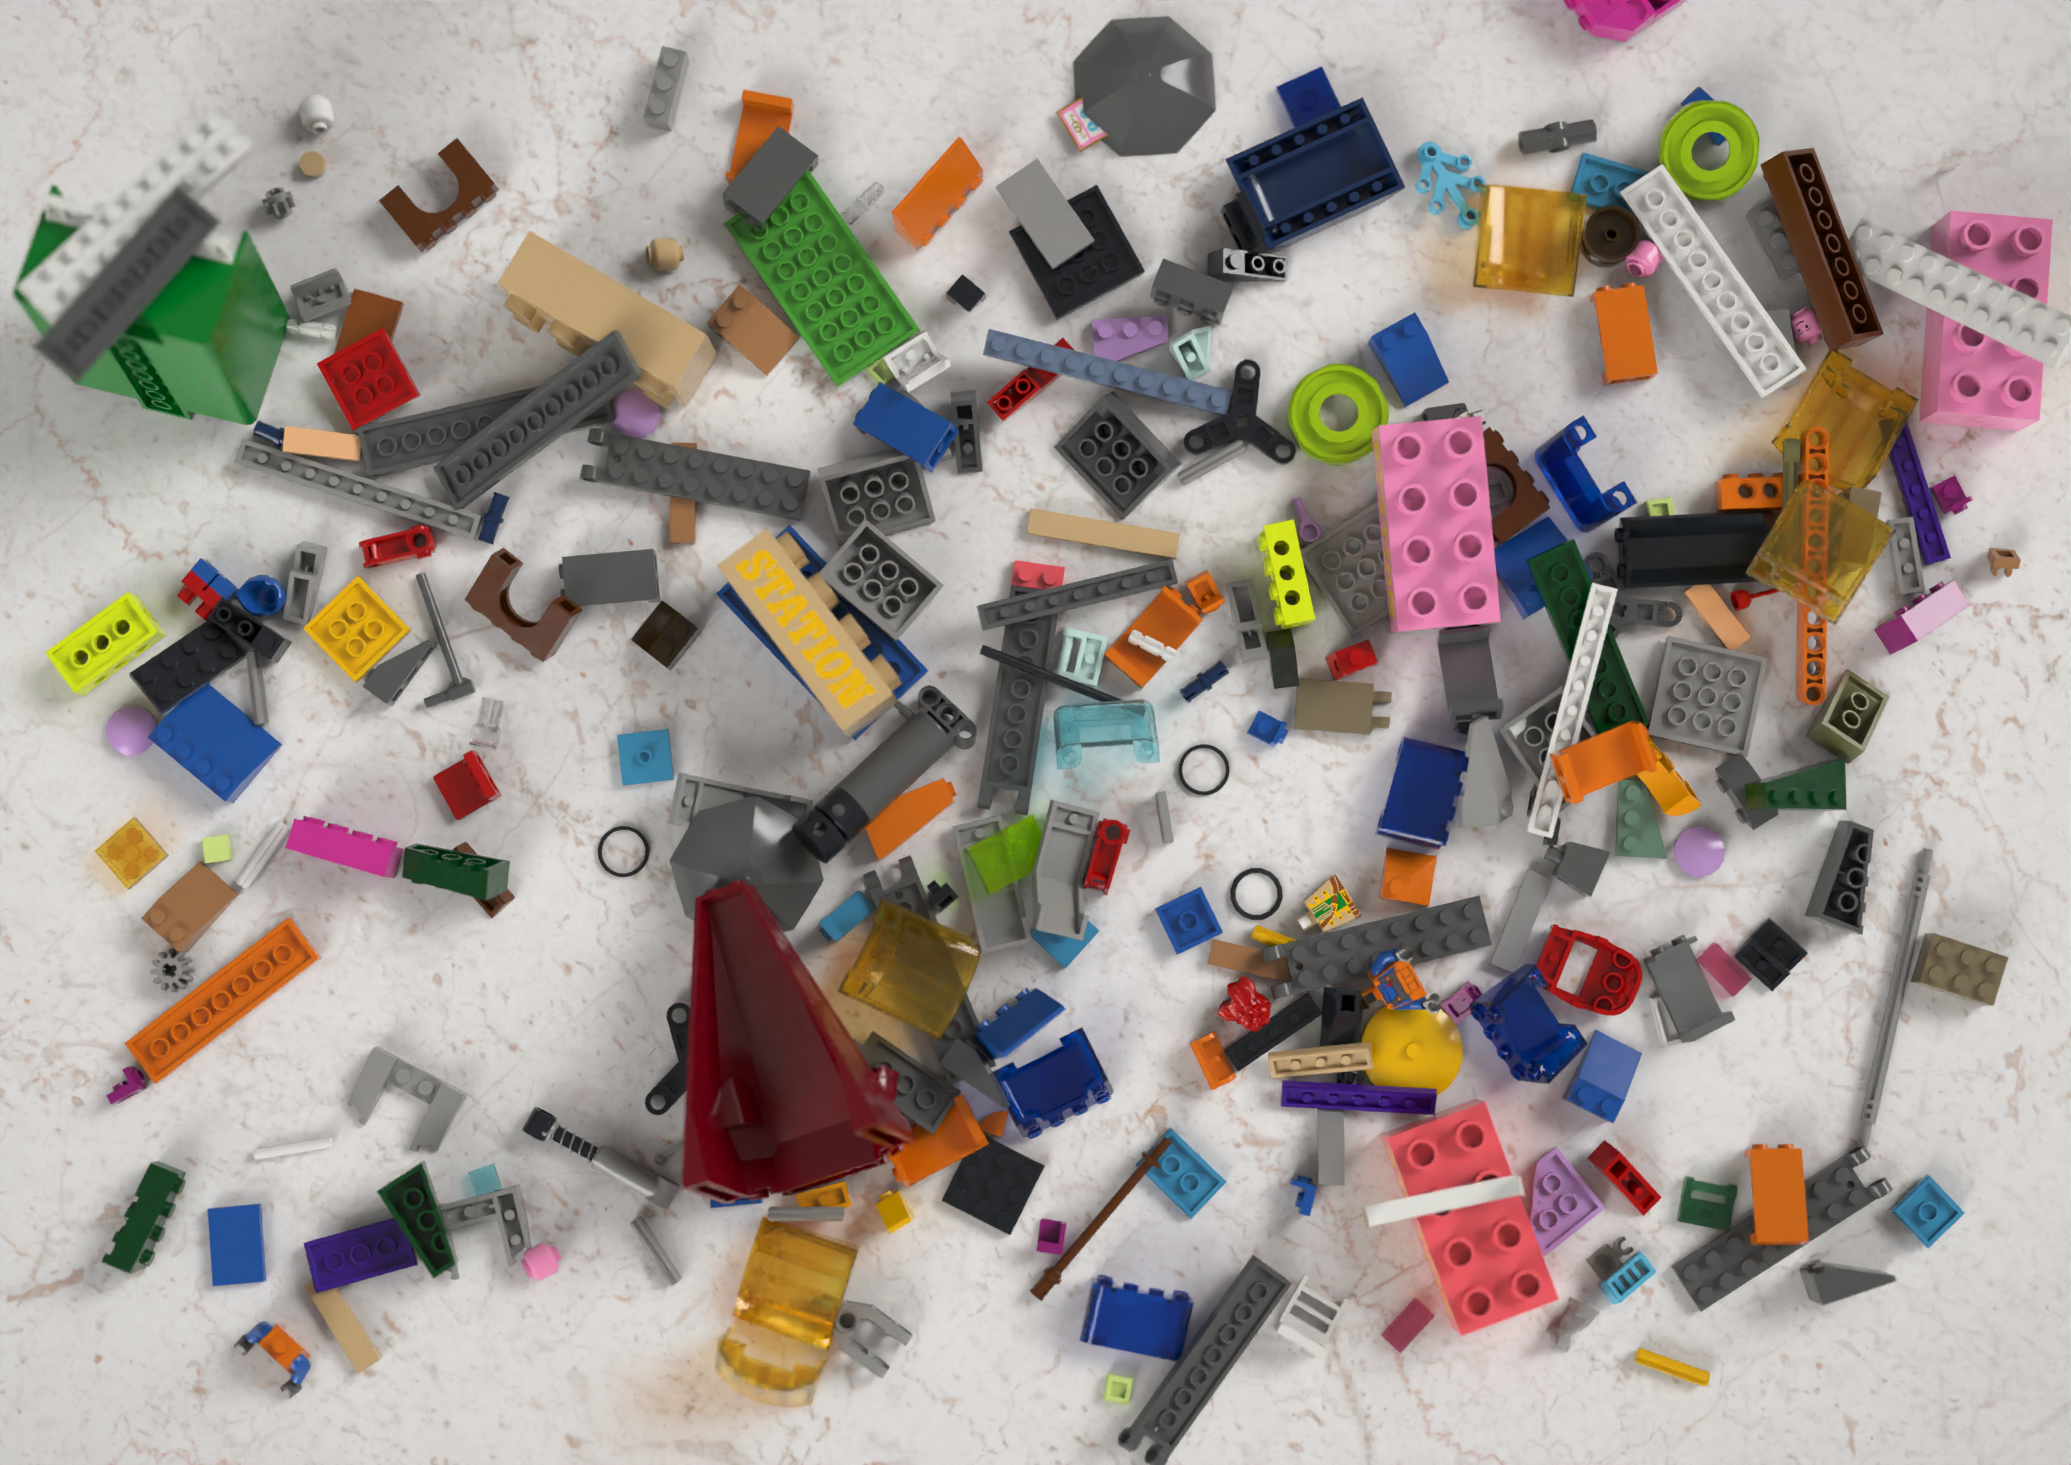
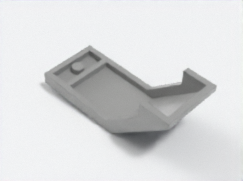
[668,773,813,827]
[1032,800,1100,941]
[952,814,1032,954]

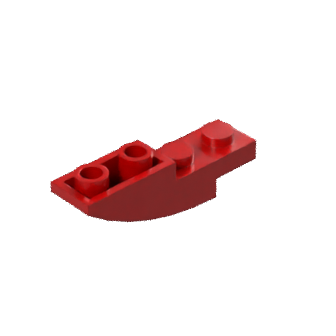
[986,337,1075,422]

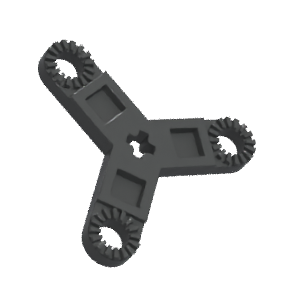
[1584,552,1683,639]

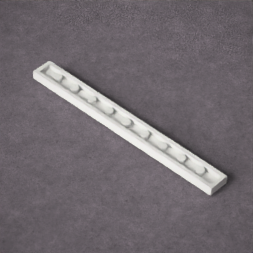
[1527,583,1618,838]

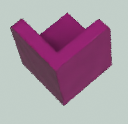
[1037,1219,1066,1255]

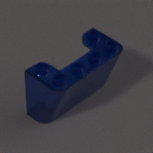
[1534,415,1637,533]
[1375,736,1469,851]
[1469,964,1588,1084]
[993,1027,1114,1139]
[1080,1274,1194,1361]

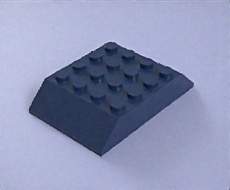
[1225,97,1405,250]

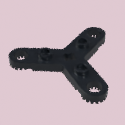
[1184,359,1296,465]
[645,1003,690,1115]

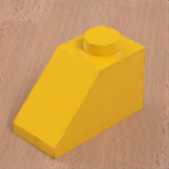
[876,1189,914,1234]

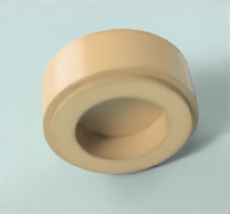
[299,151,326,178]

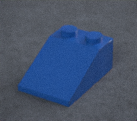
[1368,312,1449,407]
[1562,1030,1642,1123]

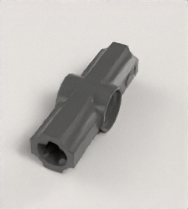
[1518,119,1597,155]

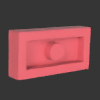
[1011,560,1065,590]

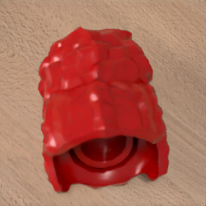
[1217,976,1271,1031]

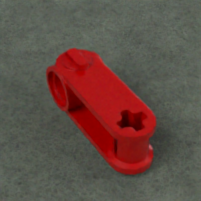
[359,524,437,568]
[1083,818,1130,896]

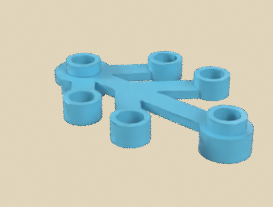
[1415,142,1485,230]

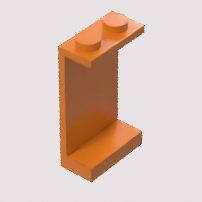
[725,89,794,183]
[1589,283,1658,385]
[1104,586,1203,689]
[1549,721,1658,804]
[887,1094,989,1188]
[1744,1144,1809,1245]

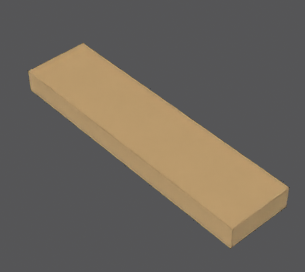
[1268,1042,1374,1079]
[304,1280,382,1373]

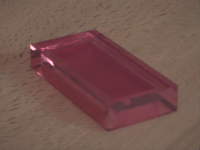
[1697,942,1752,997]
[1381,1297,1435,1354]

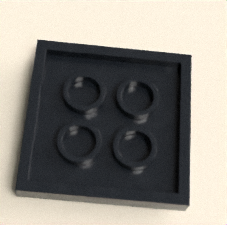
[941,1135,1045,1235]

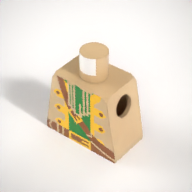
[1296,874,1362,932]

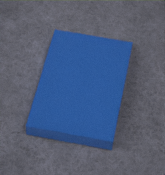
[208,1203,266,1286]

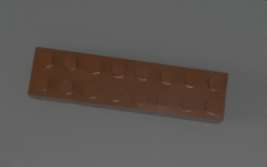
[1760,148,1884,351]

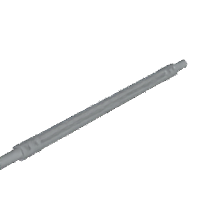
[1857,848,1934,1148]

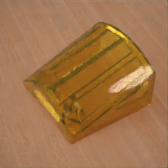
[1472,184,1587,297]
[1771,350,1919,490]
[1745,479,1896,626]
[837,898,982,1041]
[732,1216,861,1352]
[715,1327,827,1407]

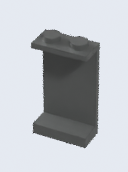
[723,126,818,232]
[559,549,660,607]
[1437,625,1504,723]
[1643,935,1736,1043]

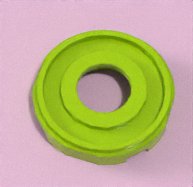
[1657,100,1760,201]
[1287,364,1389,466]

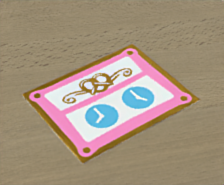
[1056,97,1108,152]

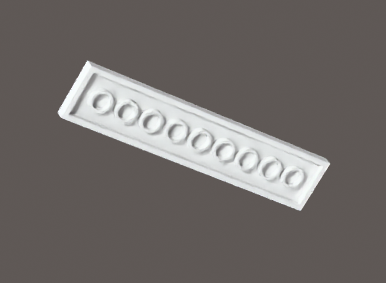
[17,104,257,325]
[1619,164,1807,399]
[1849,218,2071,369]

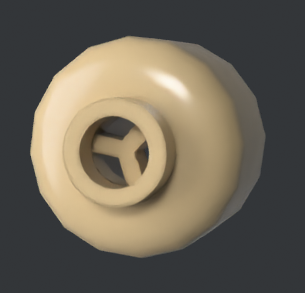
[646,238,684,271]

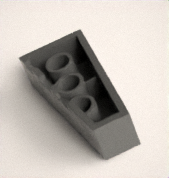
[1805,820,1874,935]

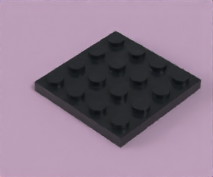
[1009,185,1145,320]

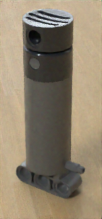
[792,685,977,864]

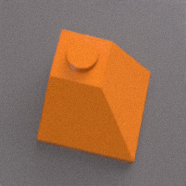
[1378,848,1437,906]

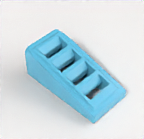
[1598,1251,1657,1305]

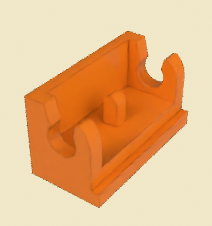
[1189,1031,1237,1090]

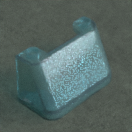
[1053,699,1160,770]

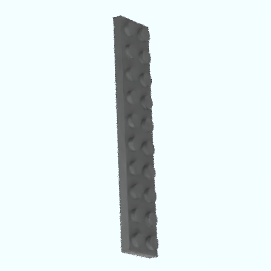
[433,330,642,510]
[357,386,614,478]

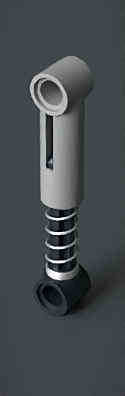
[522,1107,680,1209]

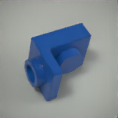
[1247,710,1288,747]
[1289,1175,1317,1216]

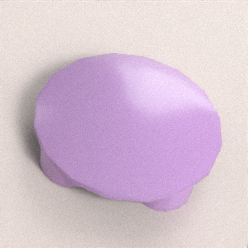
[612,389,661,438]
[106,705,156,756]
[1673,826,1725,877]

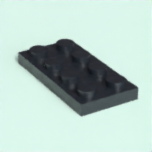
[129,620,246,715]

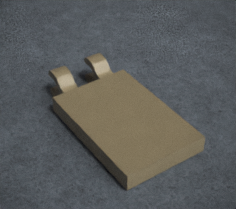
[1294,678,1392,735]

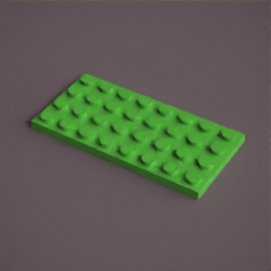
[724,170,920,388]

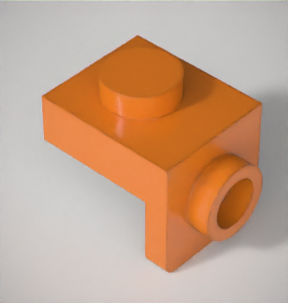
[1185,570,1225,614]

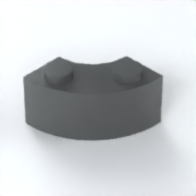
[1715,753,1779,830]

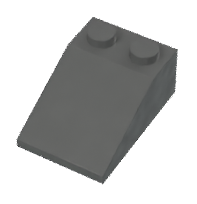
[1799,1260,1897,1305]

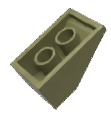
[1806,669,1889,764]

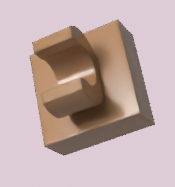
[1987,548,2021,577]

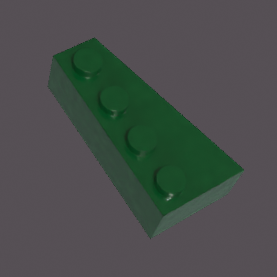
[1745,759,1847,811]
[402,843,510,900]
[377,1161,459,1279]

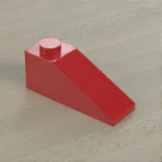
[1587,1140,1662,1216]

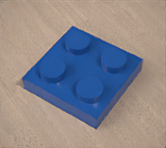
[1155,887,1223,955]

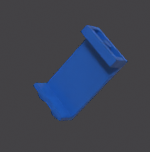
[853,382,959,473]

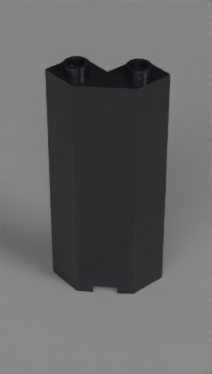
[1614,510,1779,589]

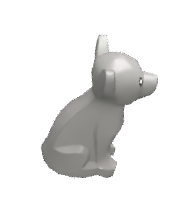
[1546,1297,1600,1352]

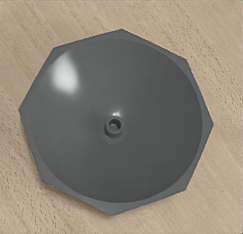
[1073,16,1216,156]
[669,796,824,932]

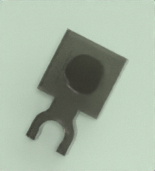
[1586,1236,1634,1281]

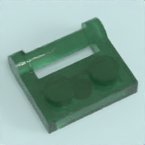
[1677,1176,1737,1231]

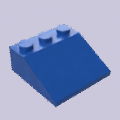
[1494,516,1593,620]
[972,987,1066,1060]

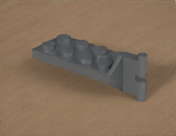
[853,1031,962,1135]

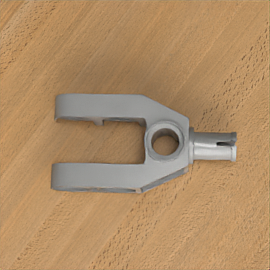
[811,1290,913,1378]

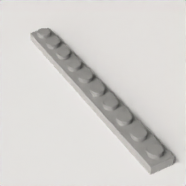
[235,439,483,540]

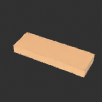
[282,426,361,462]
[1683,584,1751,650]

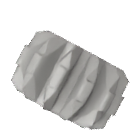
[150,949,196,992]

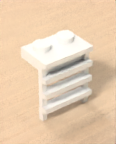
[882,330,951,393]
[1274,1274,1350,1359]

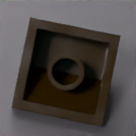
[631,600,702,671]

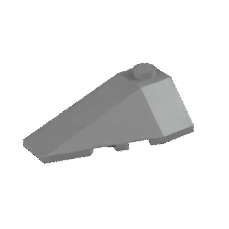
[1458,715,1513,828]

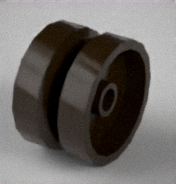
[1579,205,1640,268]

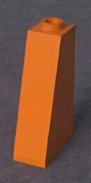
[865,778,957,861]

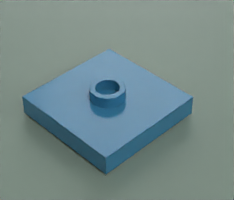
[617,729,674,786]
[1030,920,1100,969]
[1890,1175,1965,1248]

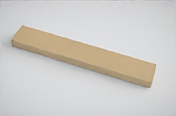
[1027,508,1180,559]

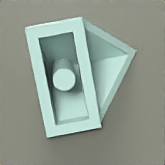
[1168,325,1211,381]

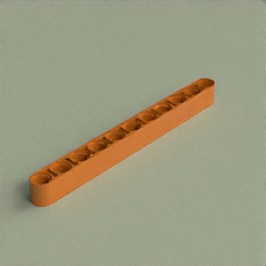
[1796,427,1829,705]

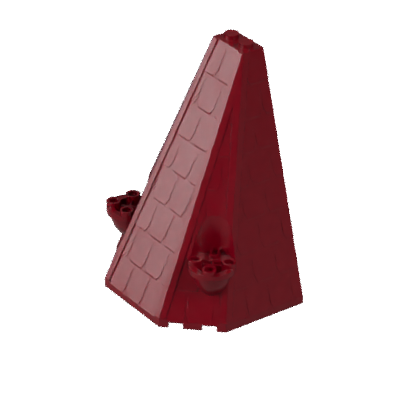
[681,880,915,1204]

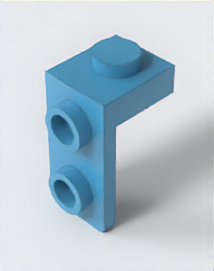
[819,890,875,942]

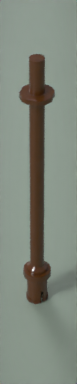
[1030,1136,1172,1301]

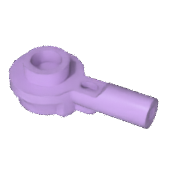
[1291,497,1322,546]

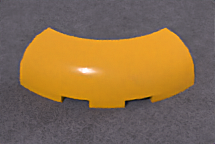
[1637,736,1702,816]

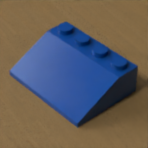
[148,683,283,803]

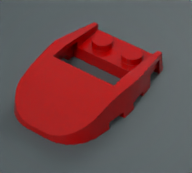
[1529,924,1642,1016]

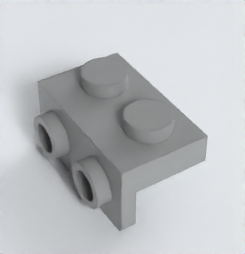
[290,268,352,322]

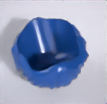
[235,575,286,617]

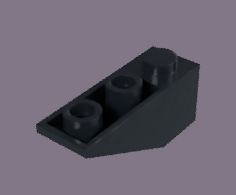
[1208,248,1287,282]
[208,597,292,663]
[1320,987,1361,1047]

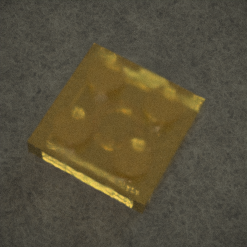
[95,817,169,889]

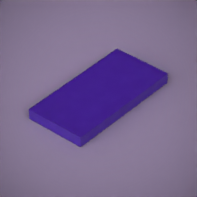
[304,1218,418,1293]

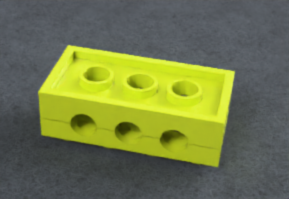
[1257,519,1315,630]
[45,592,167,696]

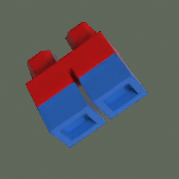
[177,558,239,621]

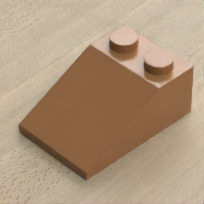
[707,284,800,376]
[141,861,239,952]

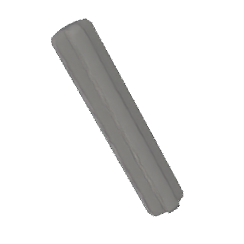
[1177,439,1246,486]
[246,650,269,725]
[768,1207,845,1221]
[630,1216,681,1286]

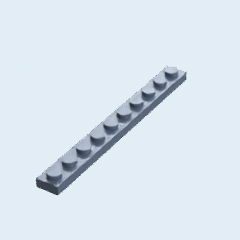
[982,329,1232,416]

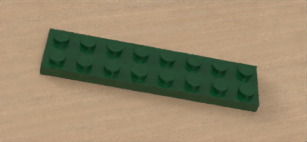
[1526,539,1650,734]

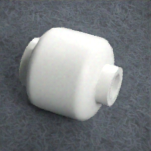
[299,95,334,134]

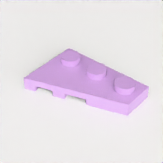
[1092,316,1169,362]

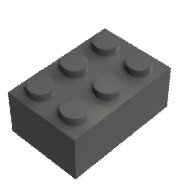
[1150,258,1234,325]

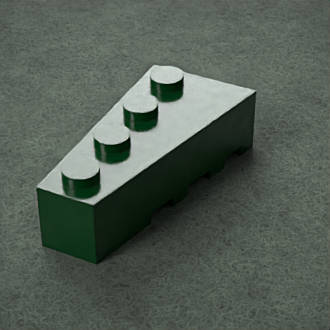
[101,1161,186,1274]

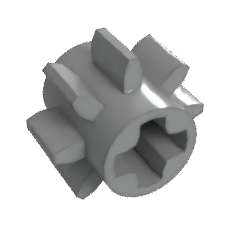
[262,187,296,219]

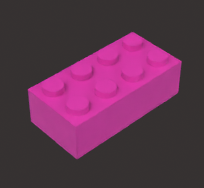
[285,816,404,878]

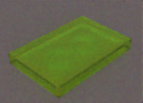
[966,815,1042,894]

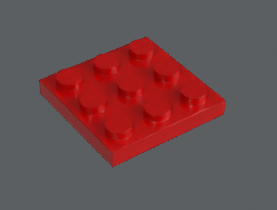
[317,328,421,431]

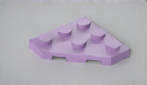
[1529,1146,1605,1256]

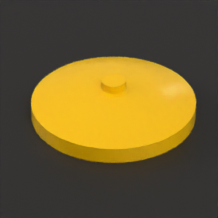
[1360,1006,1463,1095]

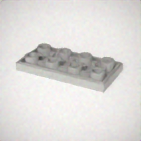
[996,159,1094,270]

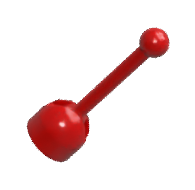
[1730,587,1789,611]

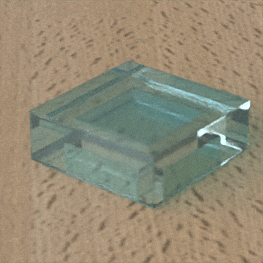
[469,1163,502,1196]

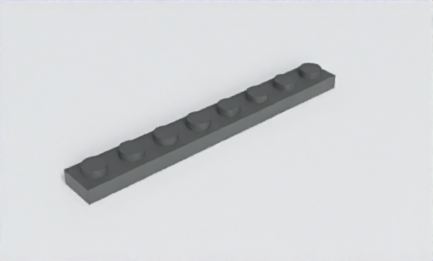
[976,559,1178,631]

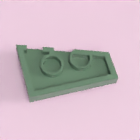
[1615,780,1668,859]

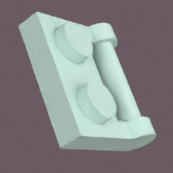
[1053,627,1108,687]

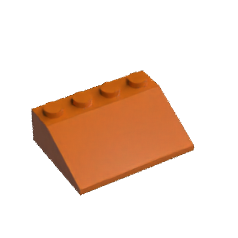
[892,137,984,250]

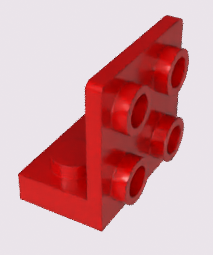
[433,750,502,820]

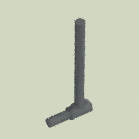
[416,573,476,708]

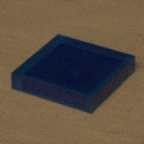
[1276,66,1341,128]

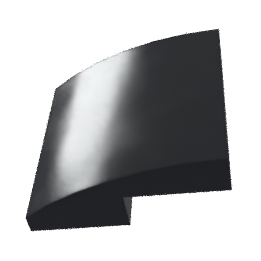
[1221,190,1266,251]
[1734,917,1808,991]

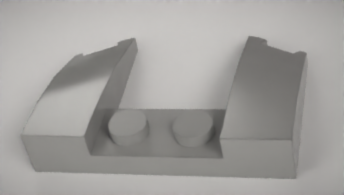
[347,1047,468,1151]
[440,1184,532,1280]

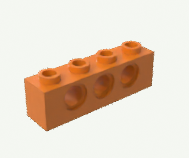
[1715,472,1818,512]

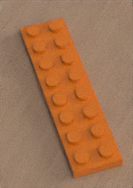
[124,918,321,1084]

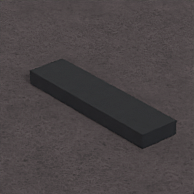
[1224,993,1322,1071]

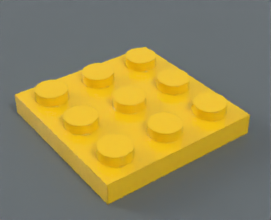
[303,576,412,683]

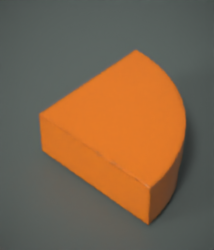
[980,1111,1009,1137]

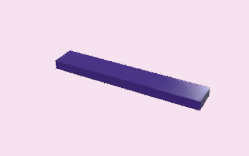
[1878,414,1951,566]
[1281,1080,1437,1115]

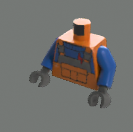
[1361,942,1442,1014]
[234,1321,311,1399]

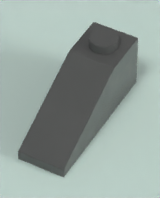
[950,390,983,473]
[362,640,437,706]
[940,1038,1010,1109]

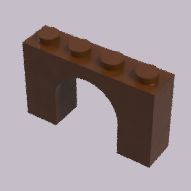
[379,138,499,252]
[1483,427,1551,546]
[464,548,583,662]

